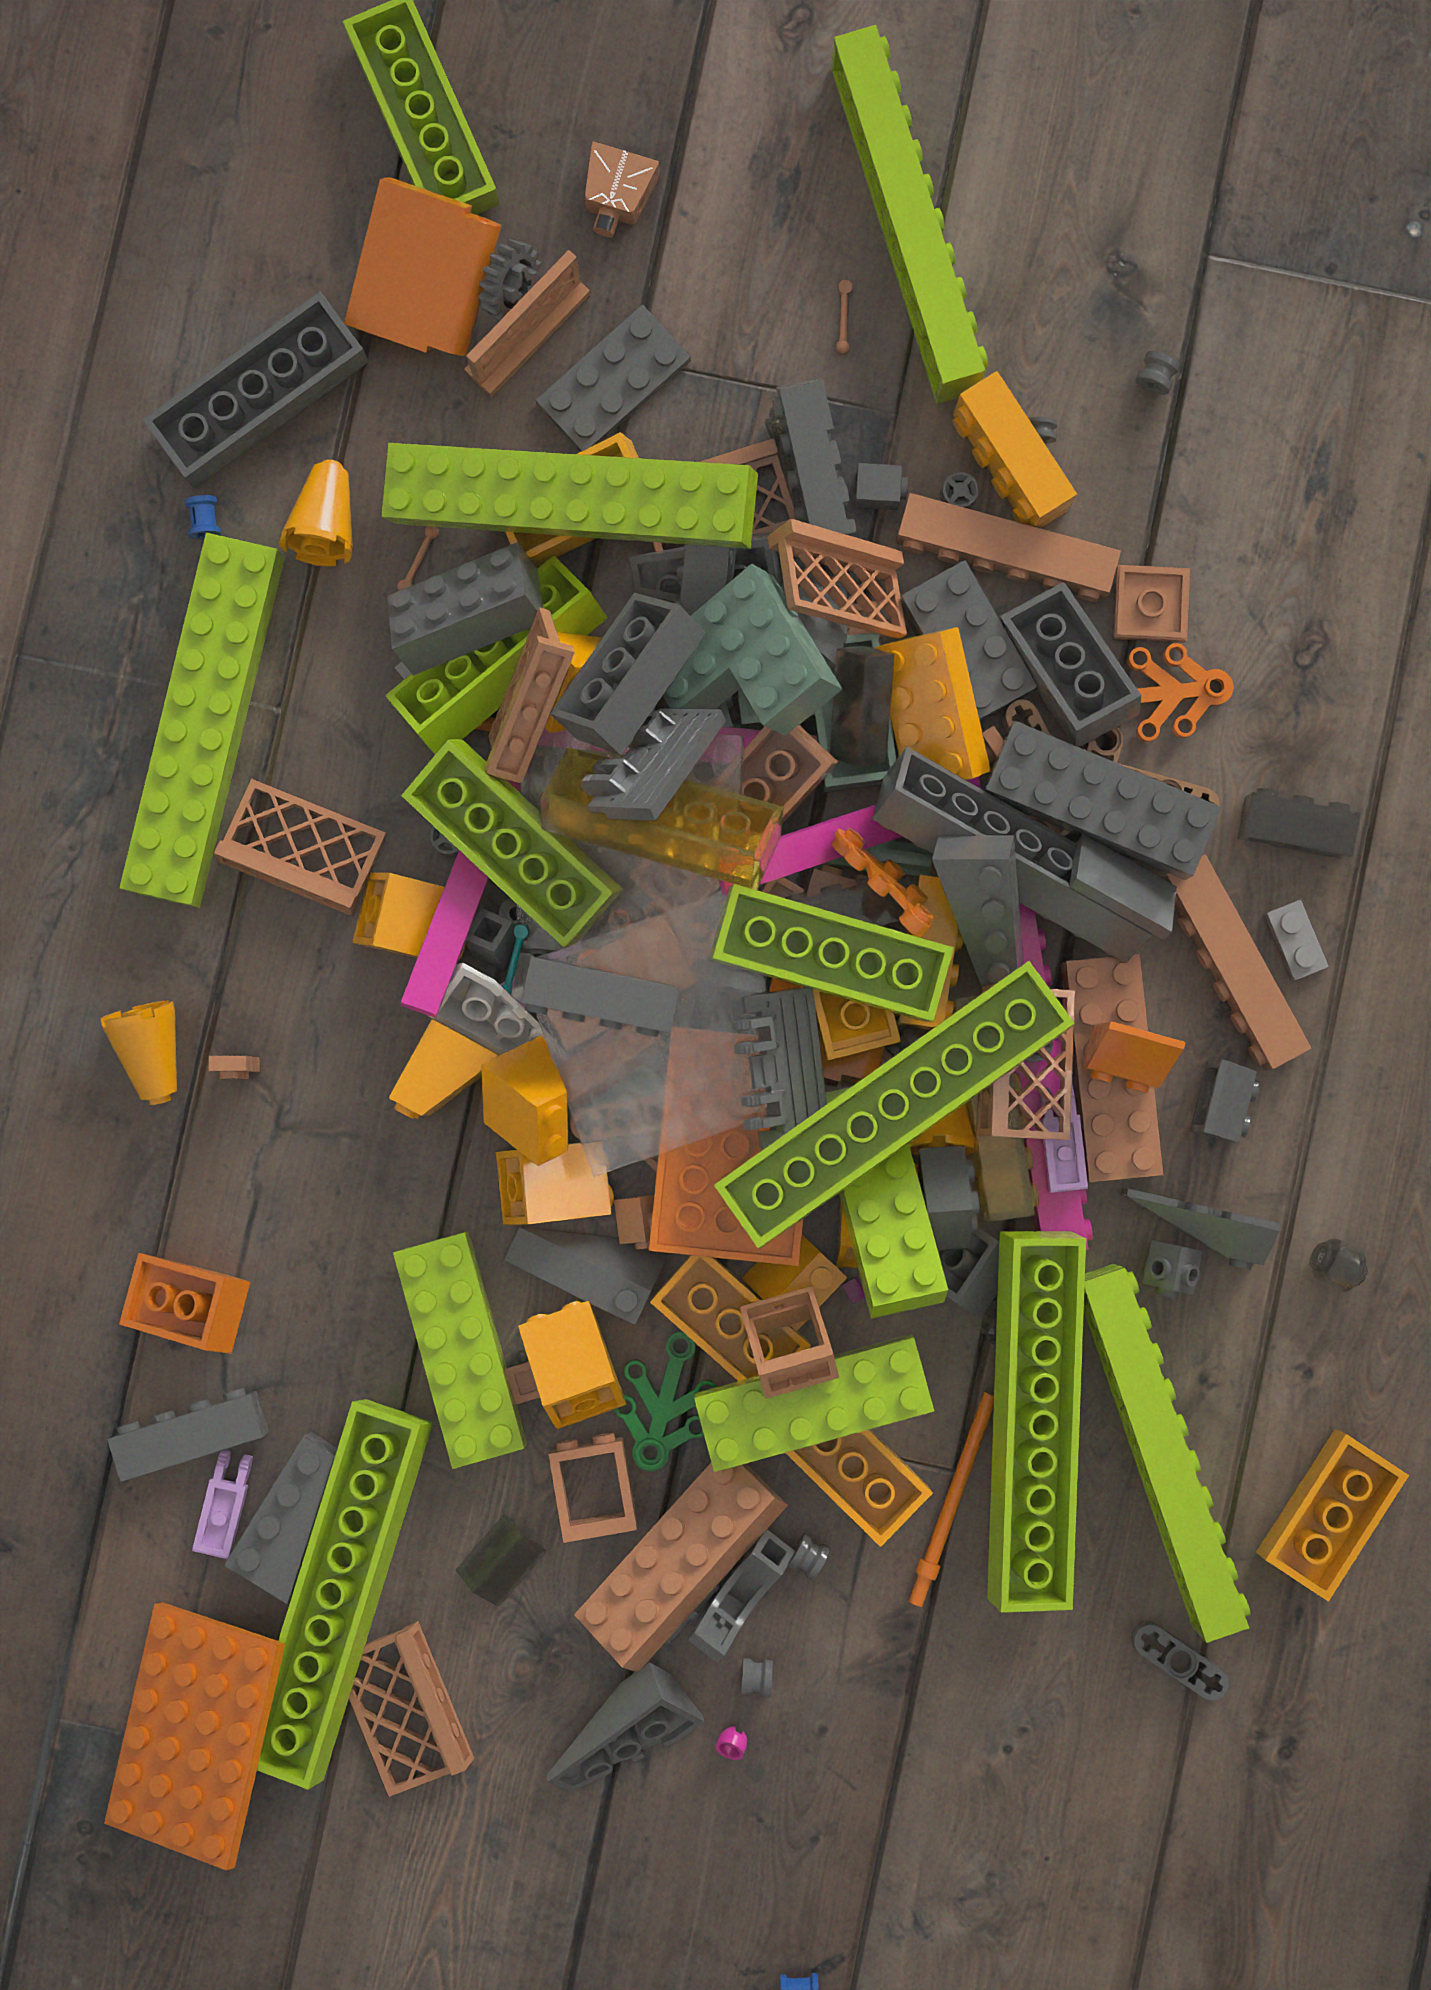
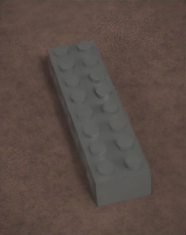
[872,746,1152,963]

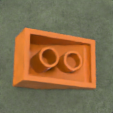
[1082,1021,1186,1093]
[119,1253,251,1354]

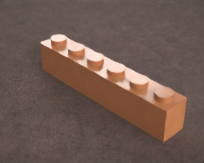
[896,493,1121,602]
[1161,854,1312,1070]

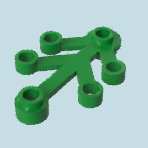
[614,1331,716,1472]

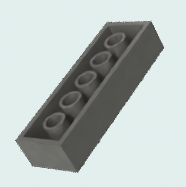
[142,291,369,489]
[983,721,1222,880]

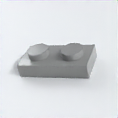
[1264,899,1329,981]

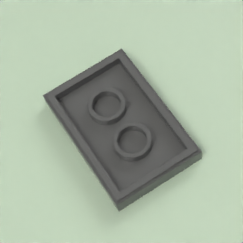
[1069,834,1177,940]

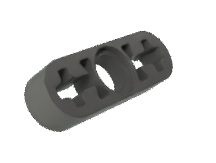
[1131,1621,1229,1701]

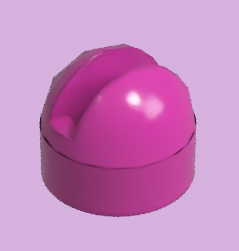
[715,1726,747,1760]

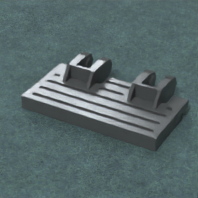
[581,709,726,821]
[731,987,827,1148]

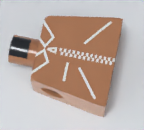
[585,141,660,238]

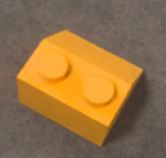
[742,1235,847,1332]

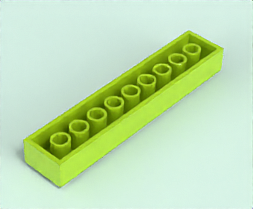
[831,25,988,404]
[382,443,758,549]
[120,533,285,909]
[714,961,1075,1249]
[987,1231,1086,1613]
[1084,1264,1251,1643]
[257,1399,434,1790]

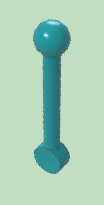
[502,924,530,995]

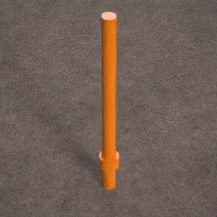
[908,1392,994,1607]

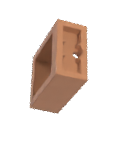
[740,1286,839,1399]
[548,1432,638,1543]

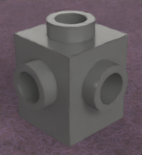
[1143,1240,1203,1299]

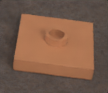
[1112,565,1190,643]

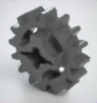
[479,239,542,320]

